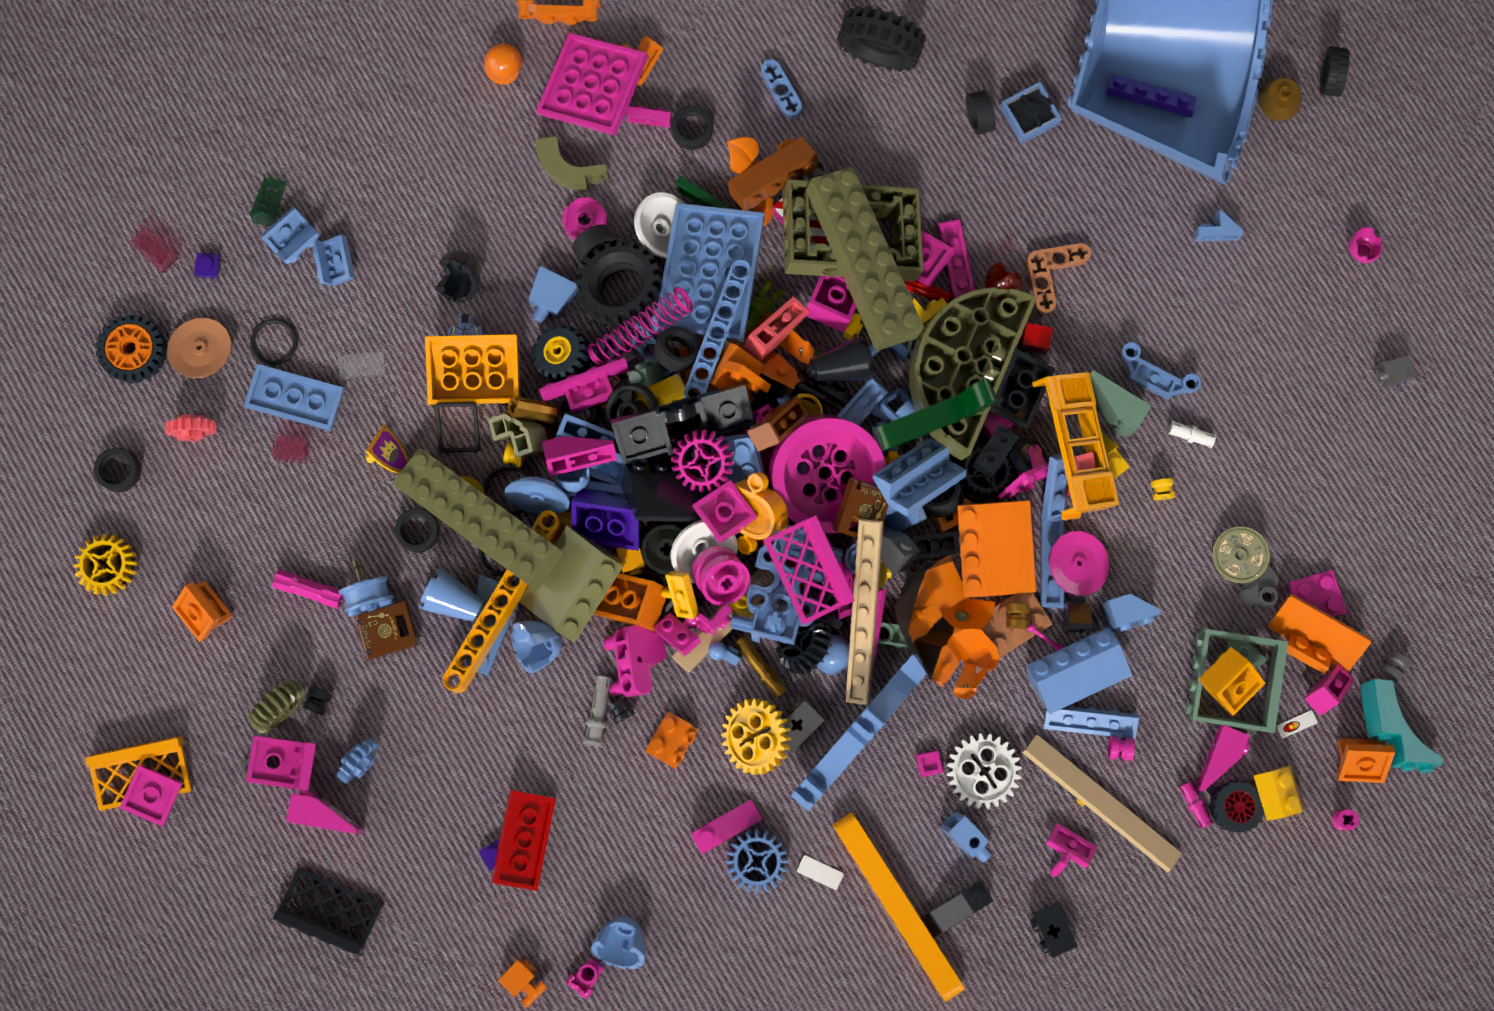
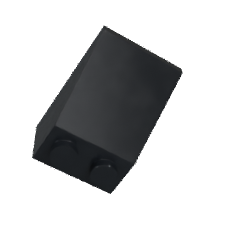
[989,349,1055,430]

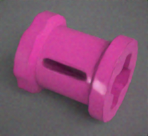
[1332,809,1359,831]

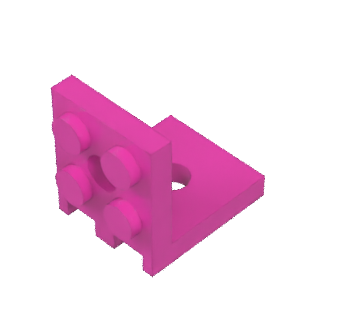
[245,736,316,791]

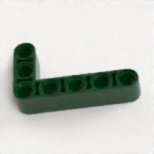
[874,379,998,451]

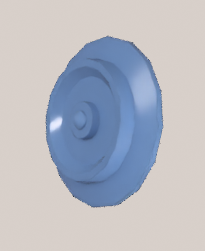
[504,477,570,515]

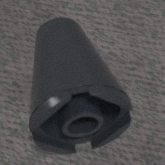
[807,336,873,382]

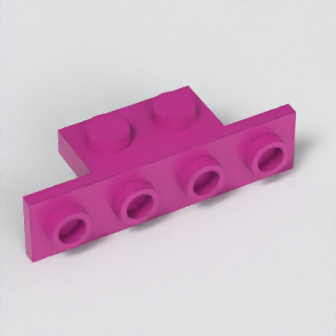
[539,358,629,414]

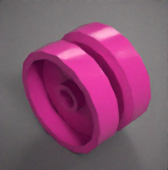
[692,545,750,606]

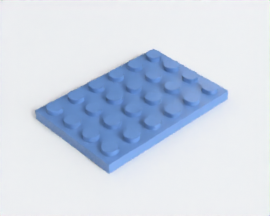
[654,203,765,342]

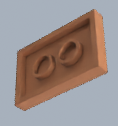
[981,593,1053,658]

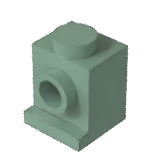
[627,358,664,387]

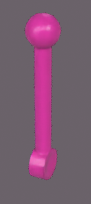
[1027,623,1064,651]

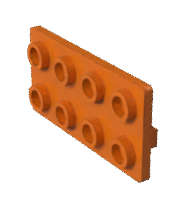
[1268,594,1372,674]

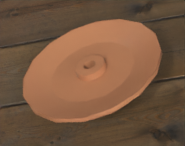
[167,318,232,378]

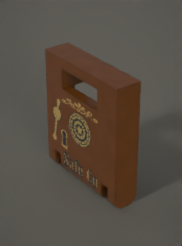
[832,477,889,537]
[354,601,420,661]

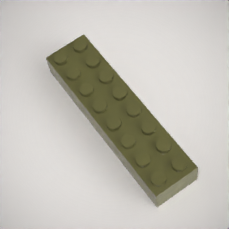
[806,167,924,351]
[392,448,564,591]

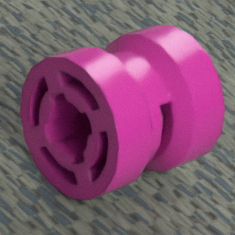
[1107,736,1135,761]

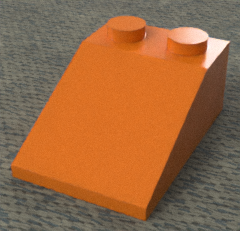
[593,573,666,632]

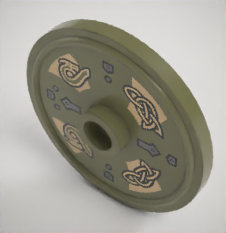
[1213,526,1271,583]

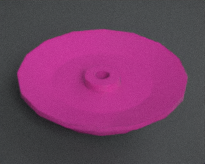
[1049,531,1110,596]

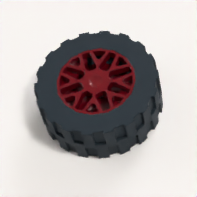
[1210,781,1264,833]

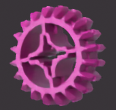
[672,429,735,492]

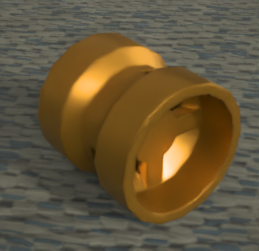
[1006,603,1030,629]

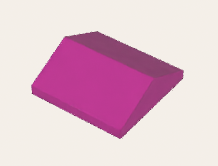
[692,480,757,543]

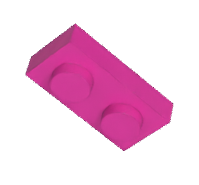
[626,105,672,128]

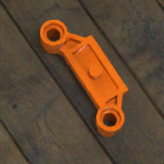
[517,0,601,25]

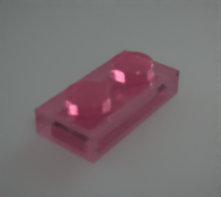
[129,227,179,274]

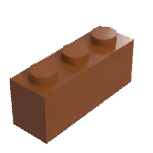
[747,397,809,452]

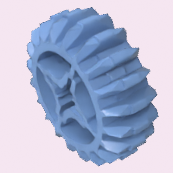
[726,829,789,893]

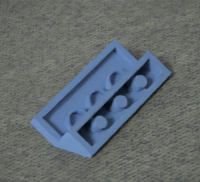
[873,437,966,516]

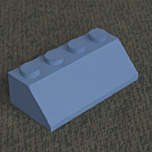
[1026,627,1132,714]

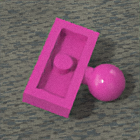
[653,612,701,657]

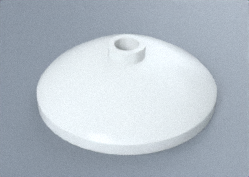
[634,192,685,259]
[671,520,738,584]

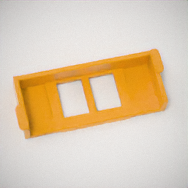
[1032,372,1120,520]

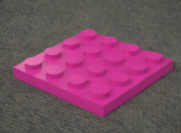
[536,33,649,136]

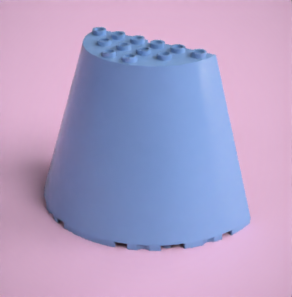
[1068,0,1274,184]

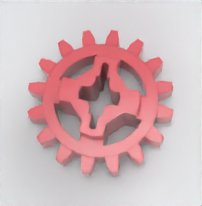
[165,414,216,442]

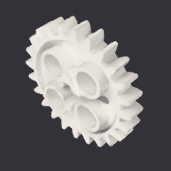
[946,734,1022,809]

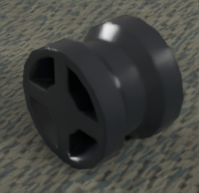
[607,697,635,724]

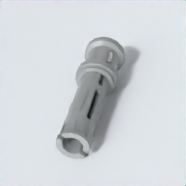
[582,676,611,747]

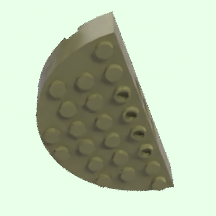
[909,288,1037,461]

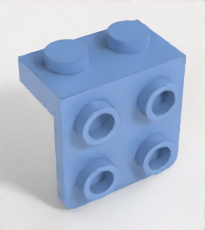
[260,207,320,264]

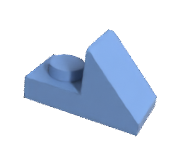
[1194,210,1243,241]

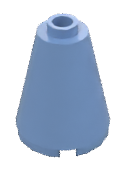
[419,567,485,622]

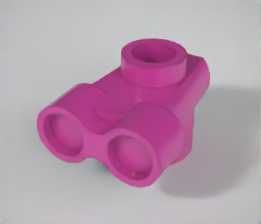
[566,957,605,999]

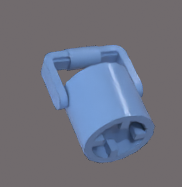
[879,388,916,421]

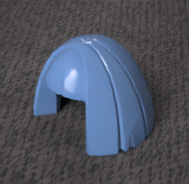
[511,621,562,674]
[591,915,646,969]

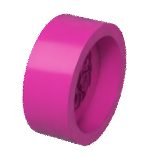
[766,415,886,533]

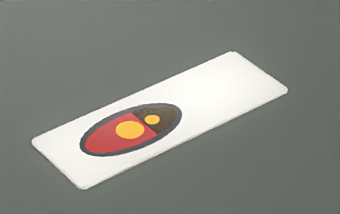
[1276,710,1318,739]

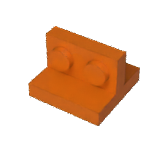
[710,343,771,397]
[172,581,233,642]
[1337,738,1395,783]

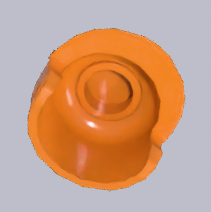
[484,43,523,85]

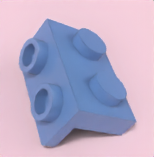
[313,235,355,286]

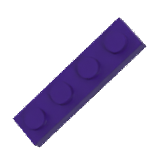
[1106,74,1196,117]

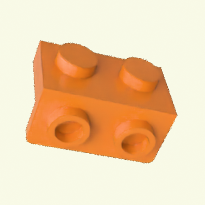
[645,712,698,769]

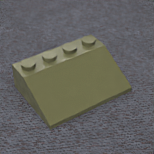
[519,525,626,643]

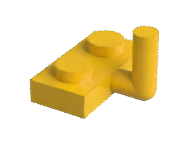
[661,571,699,619]

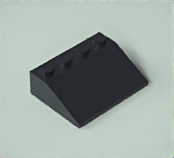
[621,461,717,522]

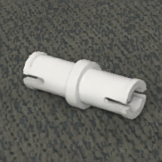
[1168,421,1216,448]

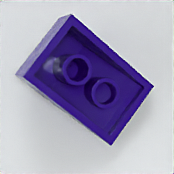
[571,489,640,551]

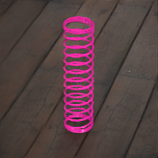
[588,286,693,367]

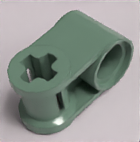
[878,623,910,650]

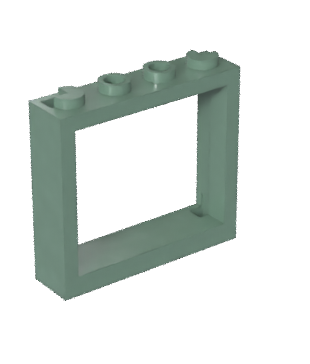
[1185,628,1288,733]

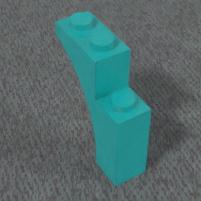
[1360,679,1443,773]

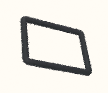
[435,402,480,453]

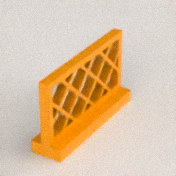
[85,735,192,811]

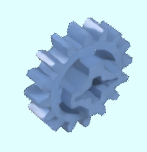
[337,738,380,784]

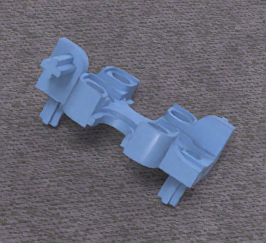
[730,525,843,645]

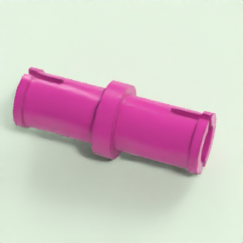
[1178,781,1214,829]

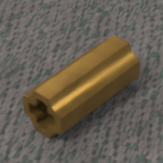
[508,396,557,424]

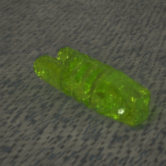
[746,280,783,332]

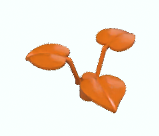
[727,137,795,227]

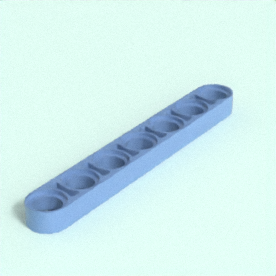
[684,260,751,399]

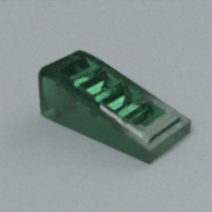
[250,177,286,227]

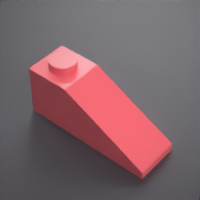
[743,296,810,362]

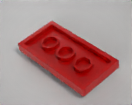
[491,790,556,891]

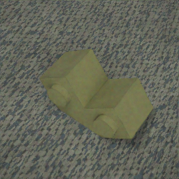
[488,413,547,457]

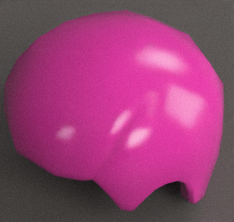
[1348,227,1383,263]

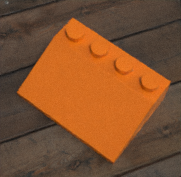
[958,500,1037,597]

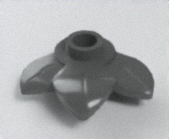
[1238,566,1279,608]

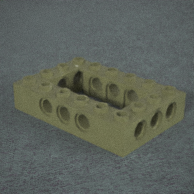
[782,179,923,282]

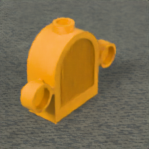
[734,472,788,554]

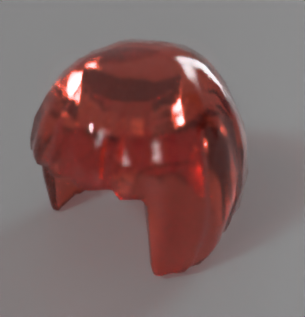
[985,262,1023,300]

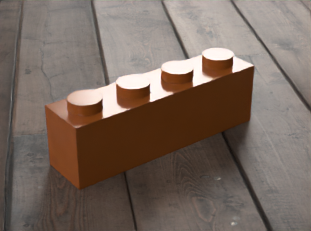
[728,136,818,212]

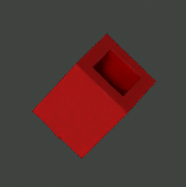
[1018,323,1053,354]

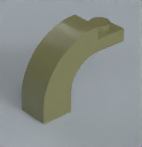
[535,136,608,191]

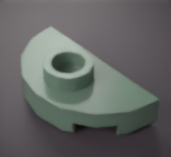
[1227,629,1267,667]

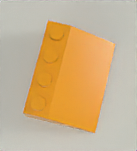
[425,334,521,405]

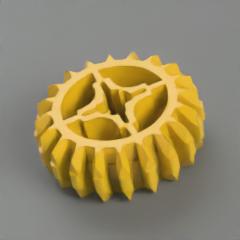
[73,534,138,596]

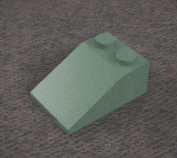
[1090,370,1151,437]

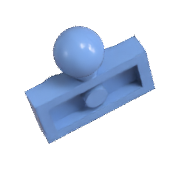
[708,642,742,666]

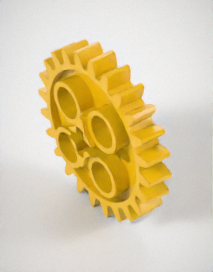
[721,699,791,775]

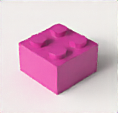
[806,276,856,333]

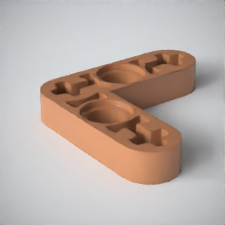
[1026,243,1091,315]

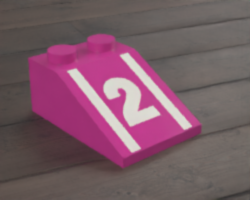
[286,790,364,834]

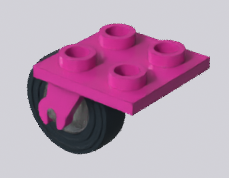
[998,437,1049,500]

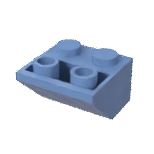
[1101,594,1161,633]

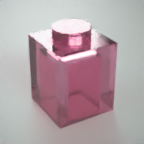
[272,436,308,464]

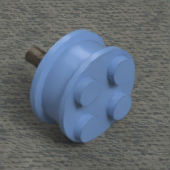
[338,558,394,617]

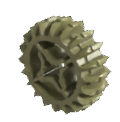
[248,679,306,734]

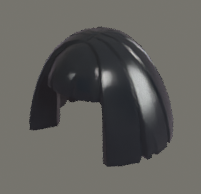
[435,250,480,303]

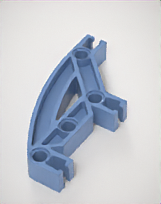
[791,654,926,811]

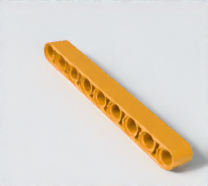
[443,510,563,693]
[832,812,965,1002]

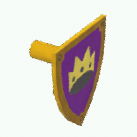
[365,424,409,474]

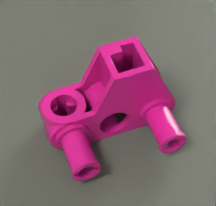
[603,625,667,697]

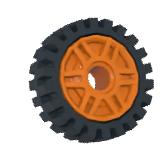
[96,315,167,383]

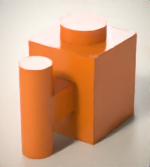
[498,959,547,1008]

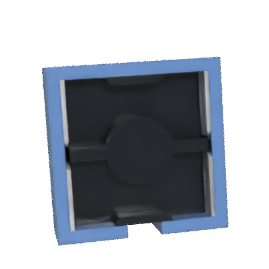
[1000,82,1062,145]

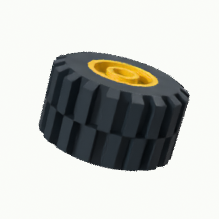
[532,324,594,383]

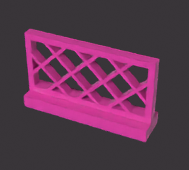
[763,516,855,625]

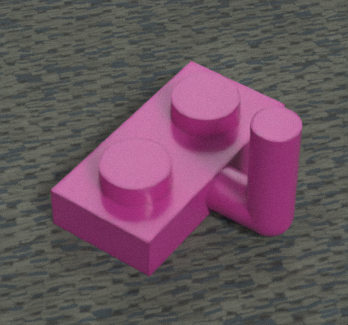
[1046,823,1097,877]

